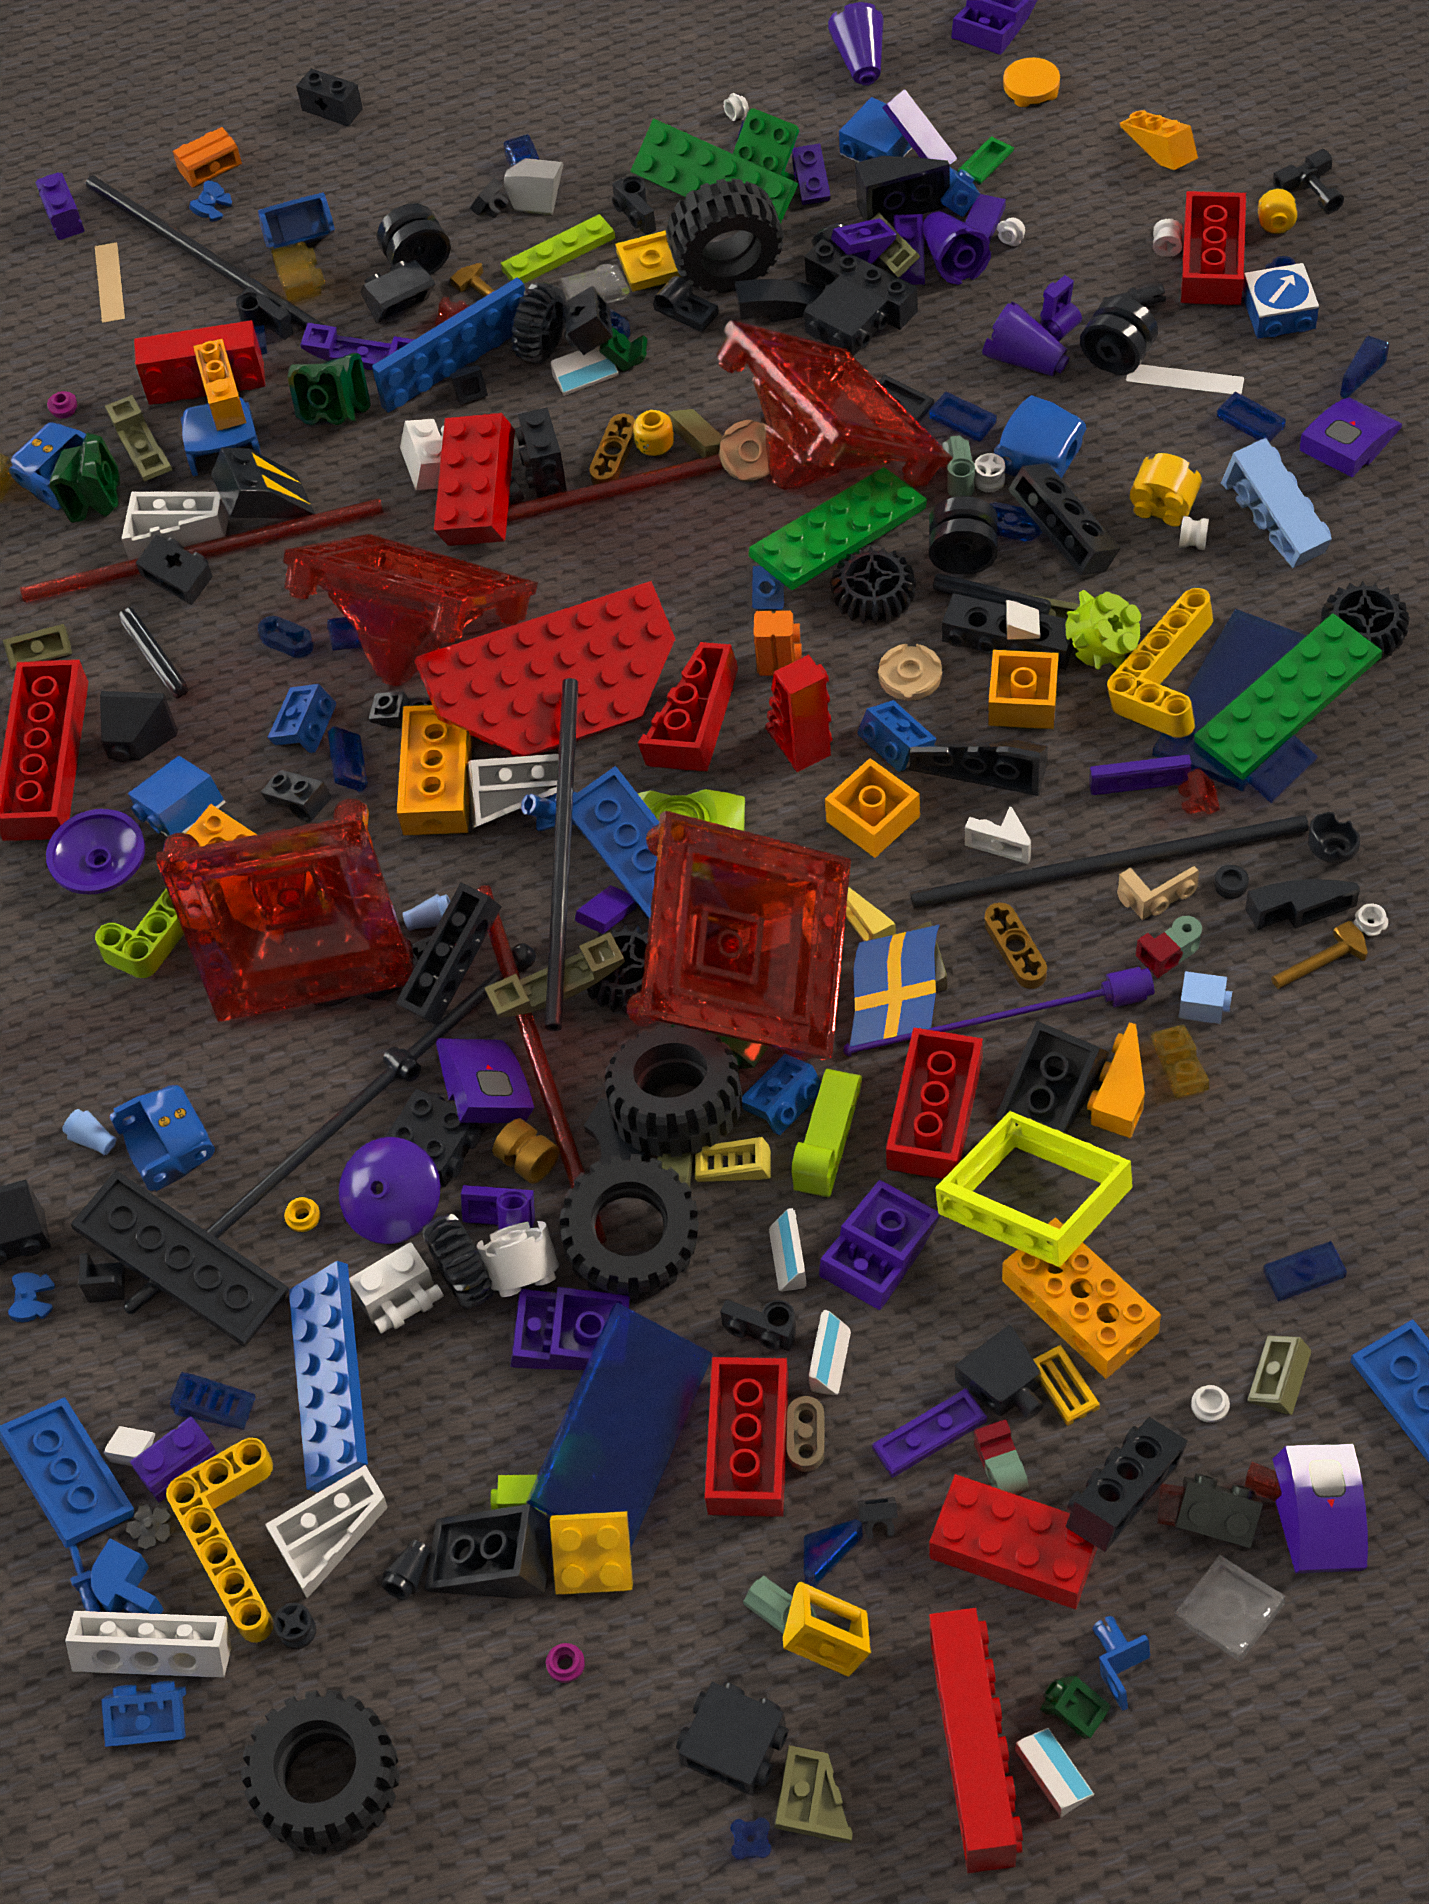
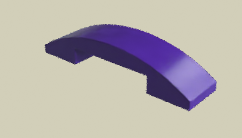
[300,323,415,370]

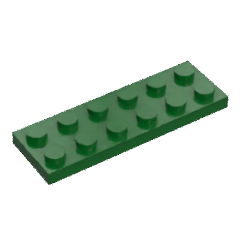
[630,118,798,224]
[749,467,927,590]
[1194,613,1382,780]

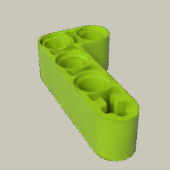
[95,874,211,978]
[792,1069,862,1198]

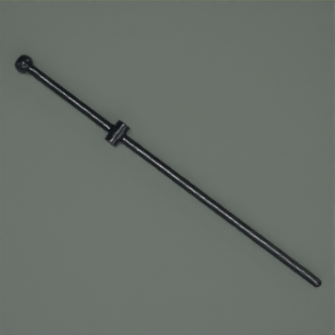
[123,943,536,1314]

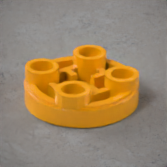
[1003,57,1060,107]

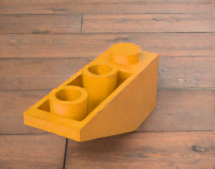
[1120,110,1198,170]
[193,339,246,431]
[1087,1022,1145,1138]

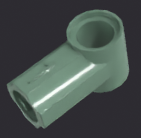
[942,436,975,497]
[743,1575,816,1634]

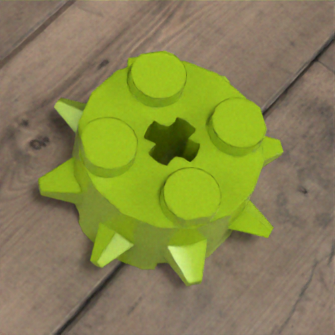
[1065,590,1141,670]

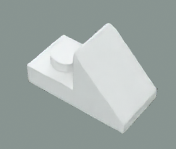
[965,807,1031,864]

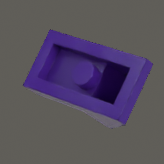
[831,218,897,264]

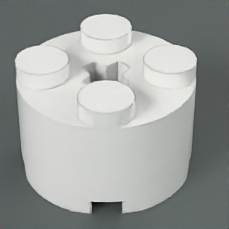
[477,1221,559,1297]

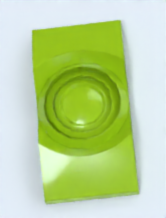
[637,789,745,857]

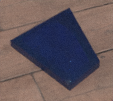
[804,1519,863,1588]

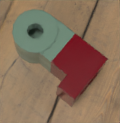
[1135,916,1202,978]
[974,1419,1029,1495]

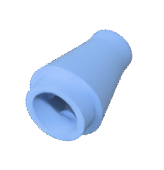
[403,894,450,931]
[62,1109,117,1155]

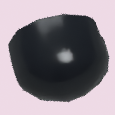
[1308,812,1360,863]

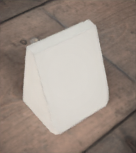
[1006,600,1040,639]
[104,1426,155,1466]

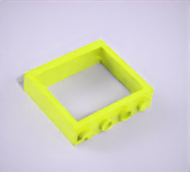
[935,1111,1132,1267]

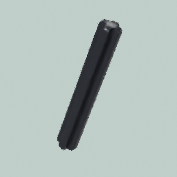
[933,573,1051,615]
[119,607,189,698]

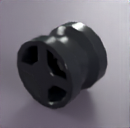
[273,1603,316,1650]

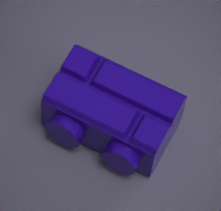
[35,172,85,240]
[129,1417,218,1503]

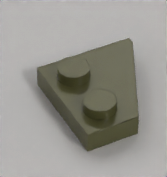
[774,1745,853,1844]

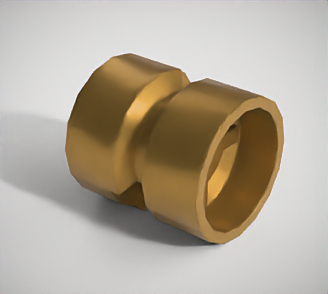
[492,1118,560,1184]

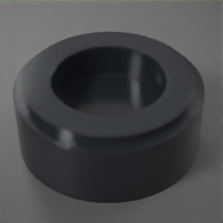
[1214,865,1249,899]

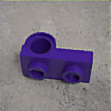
[792,143,831,205]
[1040,275,1082,341]
[461,1185,535,1230]

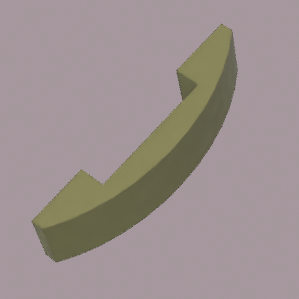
[871,212,920,278]
[105,395,172,481]
[485,932,625,1018]

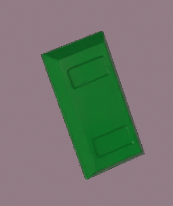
[958,136,1014,185]

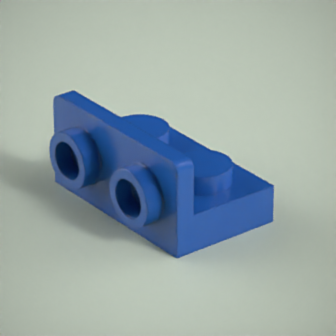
[268,684,336,753]
[857,700,937,772]
[742,1054,821,1135]
[101,1681,186,1747]

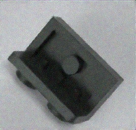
[1174,1473,1263,1548]

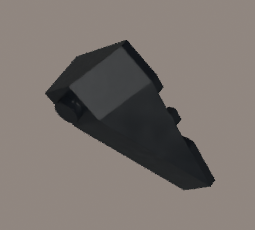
[910,740,1048,796]

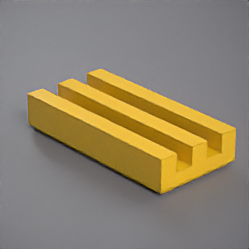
[1033,1345,1100,1426]

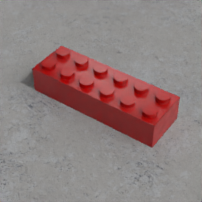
[0,659,89,841]
[929,1608,1023,1873]

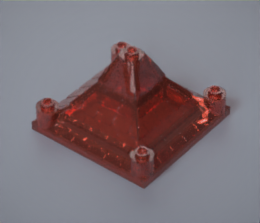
[716,320,953,490]
[283,534,538,686]
[156,799,414,1022]
[627,811,851,1062]

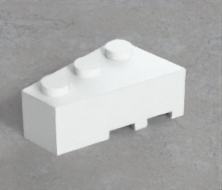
[121,492,229,563]
[467,754,559,828]
[265,1465,388,1598]

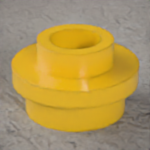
[284,1197,320,1232]

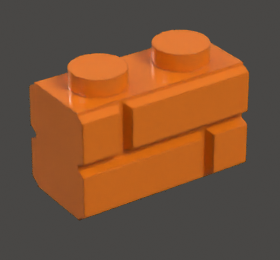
[173,127,242,188]
[754,611,802,676]

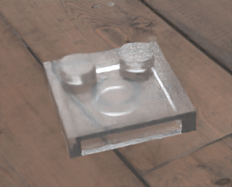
[561,264,630,303]
[1175,1555,1286,1662]

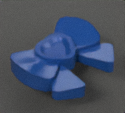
[189,181,232,222]
[8,1272,55,1322]

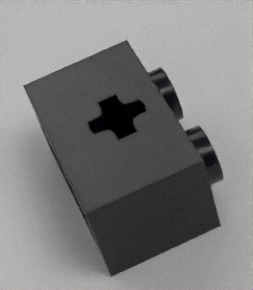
[296,68,363,126]
[563,285,613,356]
[136,534,213,605]

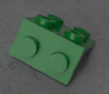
[733,108,799,181]

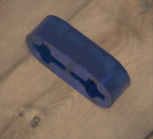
[258,616,314,658]

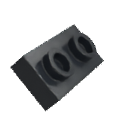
[612,176,656,235]
[653,276,719,332]
[236,286,294,340]
[261,770,332,823]
[720,1299,796,1352]

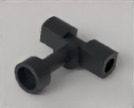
[1273,148,1344,214]

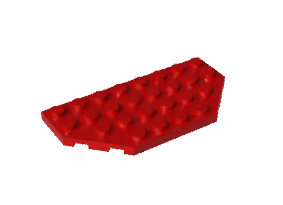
[415,581,675,757]

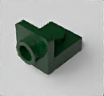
[599,327,648,372]
[1040,1676,1111,1739]

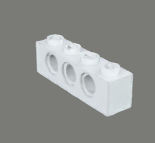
[65,1611,231,1677]

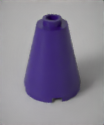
[828,2,884,85]
[922,211,991,285]
[982,301,1070,376]

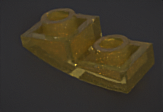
[1151,1024,1210,1099]

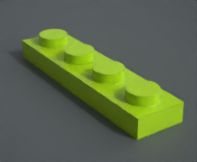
[501,214,615,283]

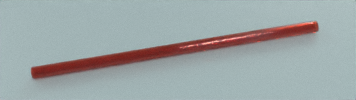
[507,420,862,522]
[20,498,383,602]
[476,885,607,1244]

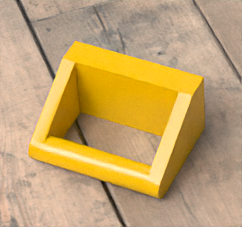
[783,1582,871,1677]

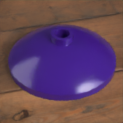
[46,809,145,895]
[339,1137,440,1244]

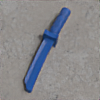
[69,1544,102,1612]

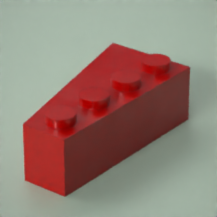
[638,642,739,771]
[765,654,833,772]

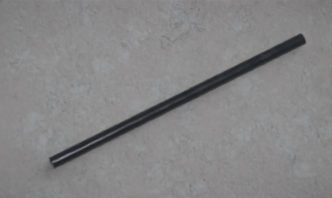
[86,175,325,329]
[545,678,579,1031]
[910,815,1309,908]

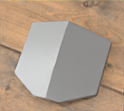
[503,158,563,215]

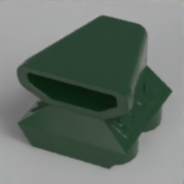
[287,353,371,425]
[49,433,120,523]

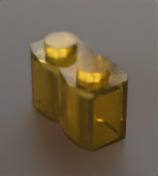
[271,241,325,303]

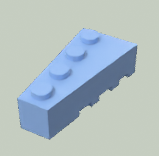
[1221,438,1332,568]

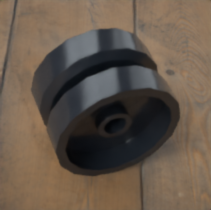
[376,203,451,275]
[1080,296,1158,375]
[929,496,998,574]

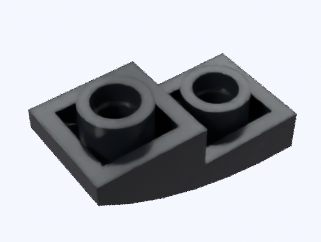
[369,691,432,728]

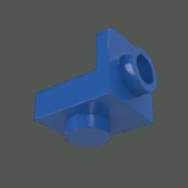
[941,167,980,217]

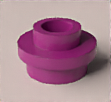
[47,391,77,419]
[546,1643,585,1683]

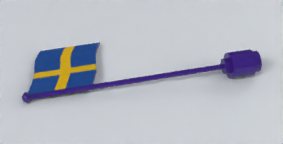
[843,924,1155,1057]

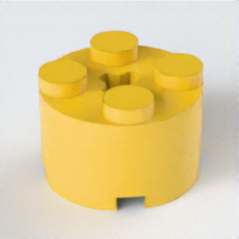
[1130,453,1202,527]

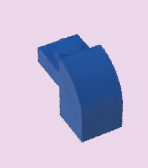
[91,1539,164,1614]

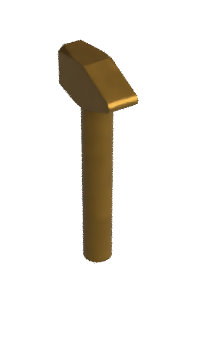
[449,263,495,297]
[1271,921,1368,989]

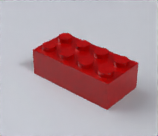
[1181,191,1246,305]
[134,320,266,405]
[434,413,515,546]
[886,1027,983,1179]
[705,1357,789,1517]
[929,1474,1097,1610]

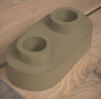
[786,1396,825,1472]

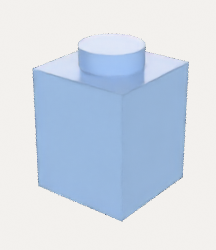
[1179,971,1232,1024]

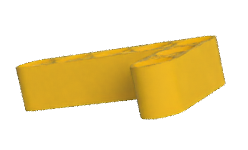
[1107,588,1213,738]
[166,1438,273,1642]

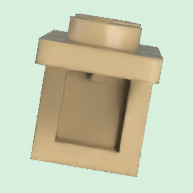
[1117,866,1199,920]

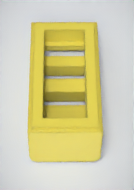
[837,883,896,941]
[695,1137,771,1182]

